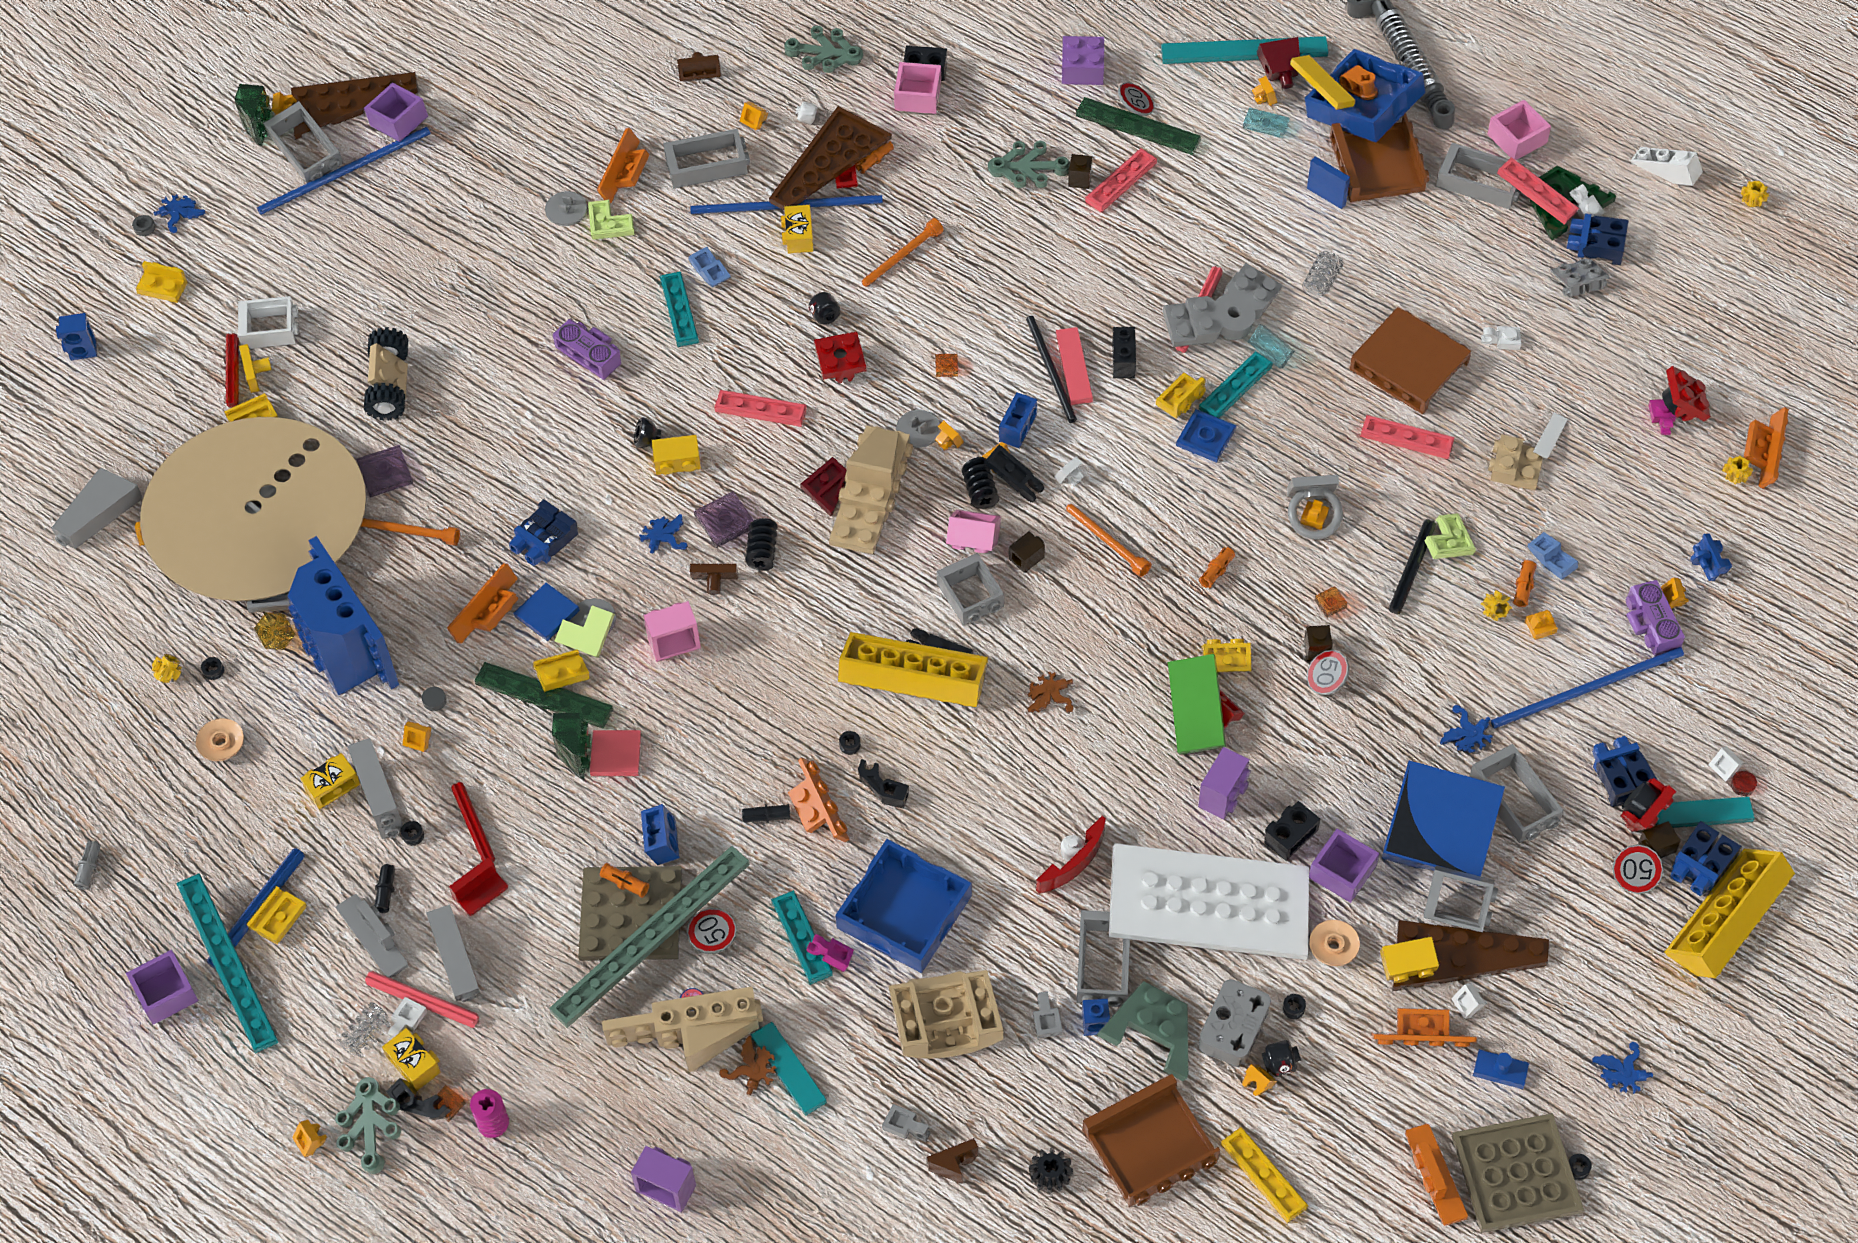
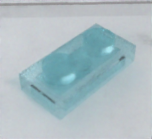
[1243,107,1290,138]
[1248,324,1295,369]

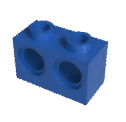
[56,313,97,360]
[999,392,1037,449]
[641,804,680,866]

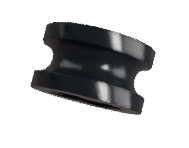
[201,657,224,680]
[839,731,861,755]
[401,821,424,846]
[1282,994,1306,1019]
[1569,1154,1592,1180]

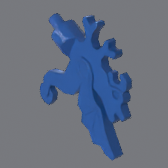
[153,194,205,234]
[639,514,688,554]
[1440,705,1493,753]
[1592,1042,1653,1094]

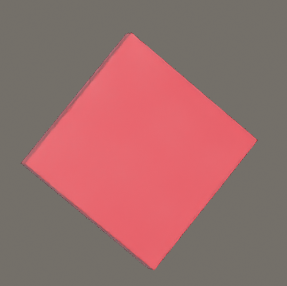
[590,730,641,776]

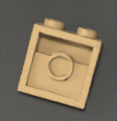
[1488,434,1543,491]

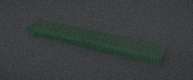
[1076,97,1201,155]
[474,662,613,729]

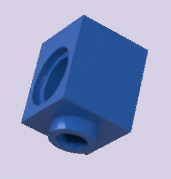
[1082,999,1110,1036]

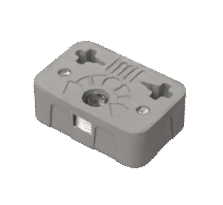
[1199,979,1271,1067]

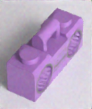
[553,319,621,380]
[1626,580,1685,656]

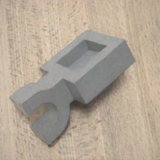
[1033,991,1063,1039]
[882,1104,930,1142]

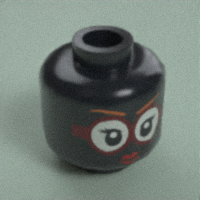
[808,292,840,325]
[1262,1040,1301,1077]

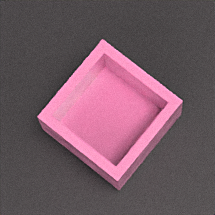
[894,62,941,114]
[1487,100,1551,160]
[946,509,1001,553]
[643,601,701,662]

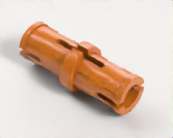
[855,141,894,174]
[1199,547,1235,588]
[1513,560,1537,607]
[600,863,650,898]

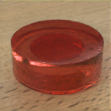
[1731,771,1757,796]

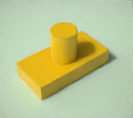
[239,344,272,393]

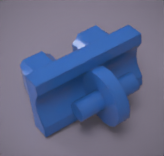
[1690,534,1732,581]

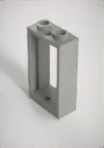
[263,102,343,183]
[663,129,750,189]
[1436,142,1526,209]
[347,738,403,839]
[1470,744,1564,843]
[1077,910,1130,1007]

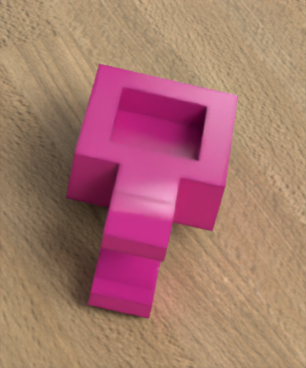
[1648,399,1676,435]
[806,934,854,972]

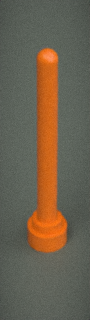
[862,218,944,287]
[1066,504,1152,577]
[360,518,460,546]

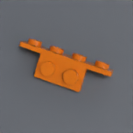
[597,128,650,203]
[1744,407,1789,489]
[447,563,519,644]
[788,757,850,843]
[1372,1008,1477,1047]
[1405,1124,1468,1226]

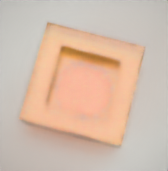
[935,354,958,377]
[1314,586,1348,618]
[437,1085,466,1122]

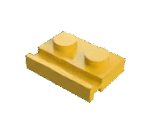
[224,393,278,422]
[533,649,589,692]
[247,886,307,945]

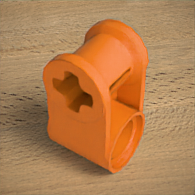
[1339,65,1378,100]

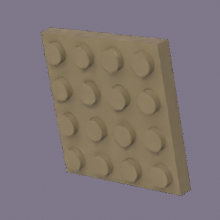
[578,866,682,961]
[1451,1113,1584,1233]

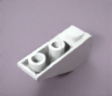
[1630,147,1703,186]

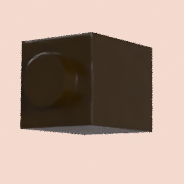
[1068,154,1093,189]
[1009,531,1045,573]
[1304,625,1333,661]
[1638,821,1681,859]

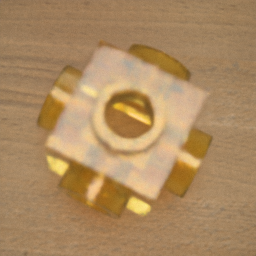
[254,612,295,650]

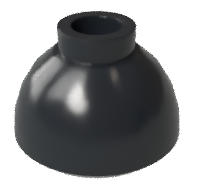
[634,417,661,448]

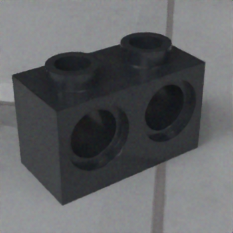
[903,45,947,81]
[1112,327,1136,378]
[1264,801,1321,861]

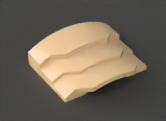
[889,970,1003,1059]

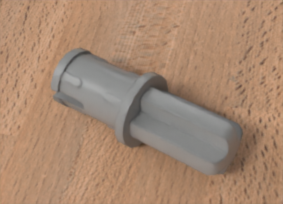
[73,841,101,890]

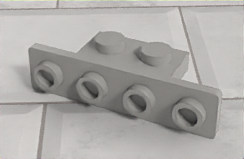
[336,894,408,978]

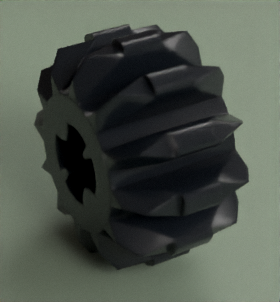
[1029,1147,1073,1194]

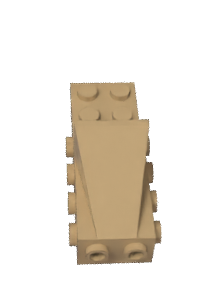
[829,425,913,555]
[602,986,763,1072]

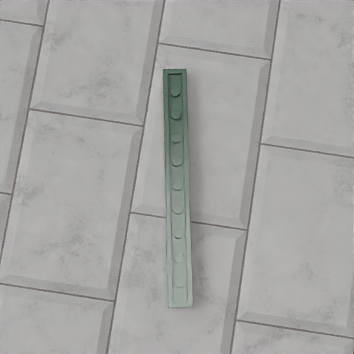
[549,846,750,1028]

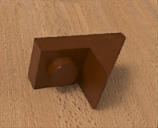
[926,1138,979,1184]

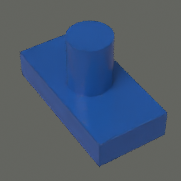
[1473,1049,1529,1090]

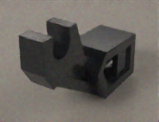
[858,759,909,809]
[386,1078,451,1120]

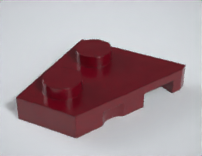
[800,457,847,517]

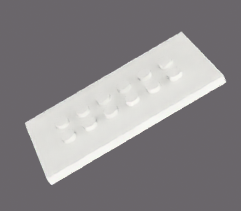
[1109,843,1309,960]

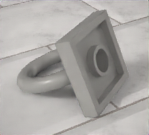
[1287,475,1343,540]

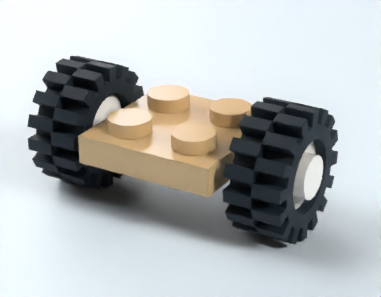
[364,327,409,421]

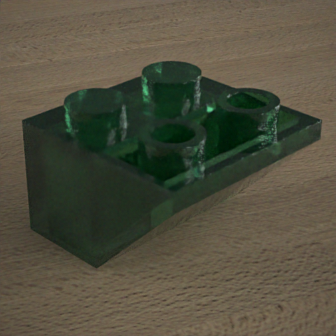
[234,84,274,146]
[552,713,591,778]

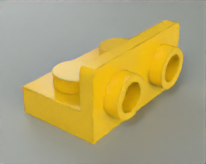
[135,261,188,303]
[1201,639,1251,672]

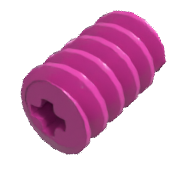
[470,1089,509,1138]

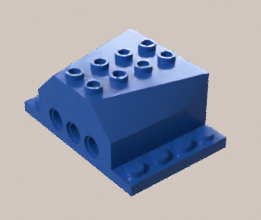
[288,536,399,695]

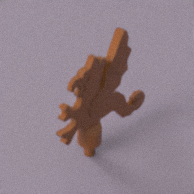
[1027,672,1074,713]
[719,1036,777,1096]

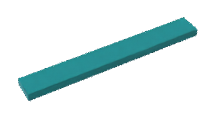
[1161,36,1328,64]
[176,873,278,1054]

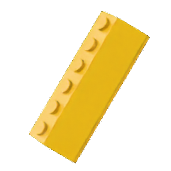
[838,632,988,707]
[1664,848,1795,979]

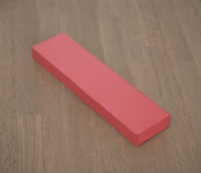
[1085,148,1157,213]
[1497,157,1579,225]
[1056,327,1093,405]
[714,390,807,427]
[1360,415,1455,459]

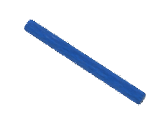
[207,848,305,969]

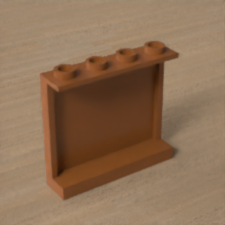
[1330,113,1429,202]
[1350,307,1471,415]
[1082,1074,1220,1207]

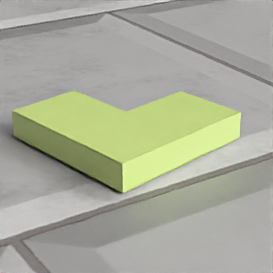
[588,200,635,240]
[1425,513,1476,559]
[555,605,615,658]

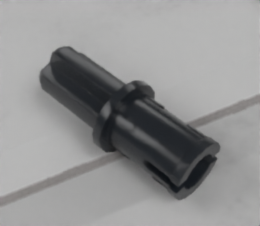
[742,804,791,823]
[374,864,395,913]

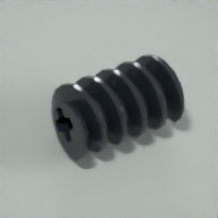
[961,457,999,509]
[745,518,778,571]

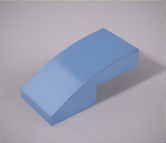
[688,247,731,288]
[1528,532,1578,580]

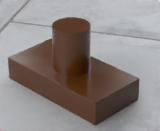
[677,52,721,81]
[690,564,738,595]

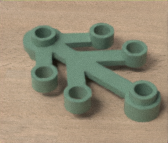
[784,25,863,73]
[988,141,1070,188]
[335,1077,401,1174]

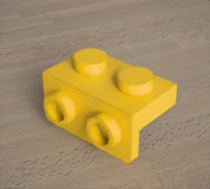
[1155,372,1206,419]

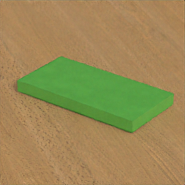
[1168,654,1226,755]

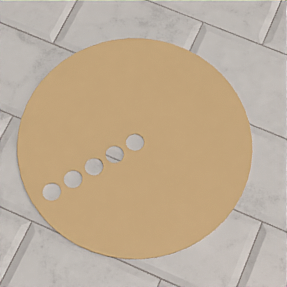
[140,417,366,601]

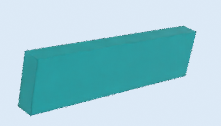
[660,271,699,347]
[1199,351,1273,418]
[1655,797,1755,828]
[771,890,833,985]
[751,1022,827,1116]

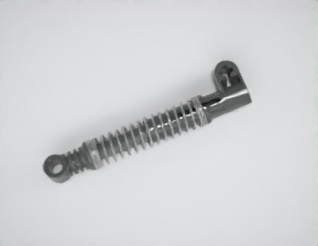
[1347,0,1455,129]

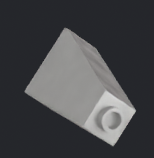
[51,467,142,549]
[426,904,480,1002]

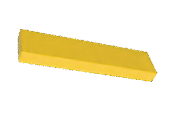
[1290,55,1356,110]
[1221,1127,1308,1224]

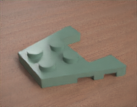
[1097,981,1188,1081]

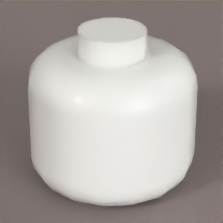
[795,101,818,125]
[1061,835,1085,861]

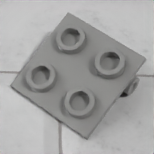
[1550,259,1610,297]

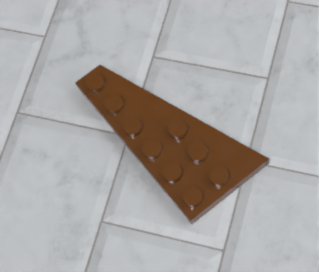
[291,72,418,140]
[769,106,892,211]
[1392,920,1549,992]

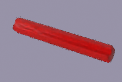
[226,333,239,408]
[451,782,495,862]

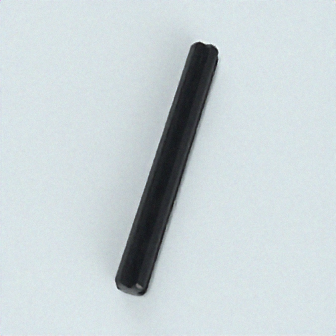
[1389,519,1436,615]

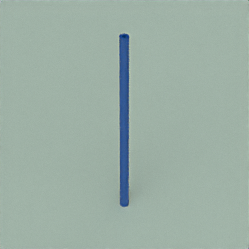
[256,127,430,215]
[690,195,883,214]
[1491,647,1684,729]

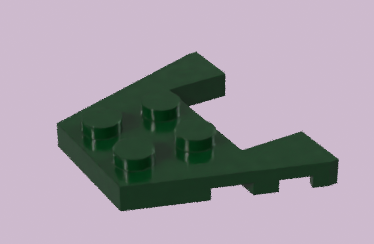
[1528,166,1616,241]

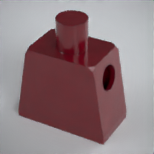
[1257,37,1300,89]

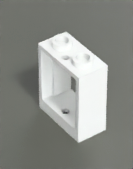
[238,296,299,349]

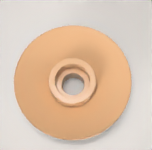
[196,718,244,761]
[1309,920,1360,966]

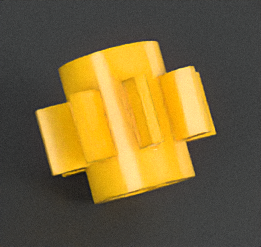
[1741,181,1769,207]
[1722,455,1753,485]
[1481,590,1512,621]
[151,654,182,683]

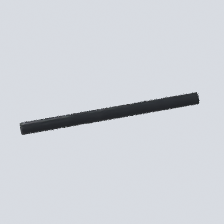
[1026,316,1077,423]

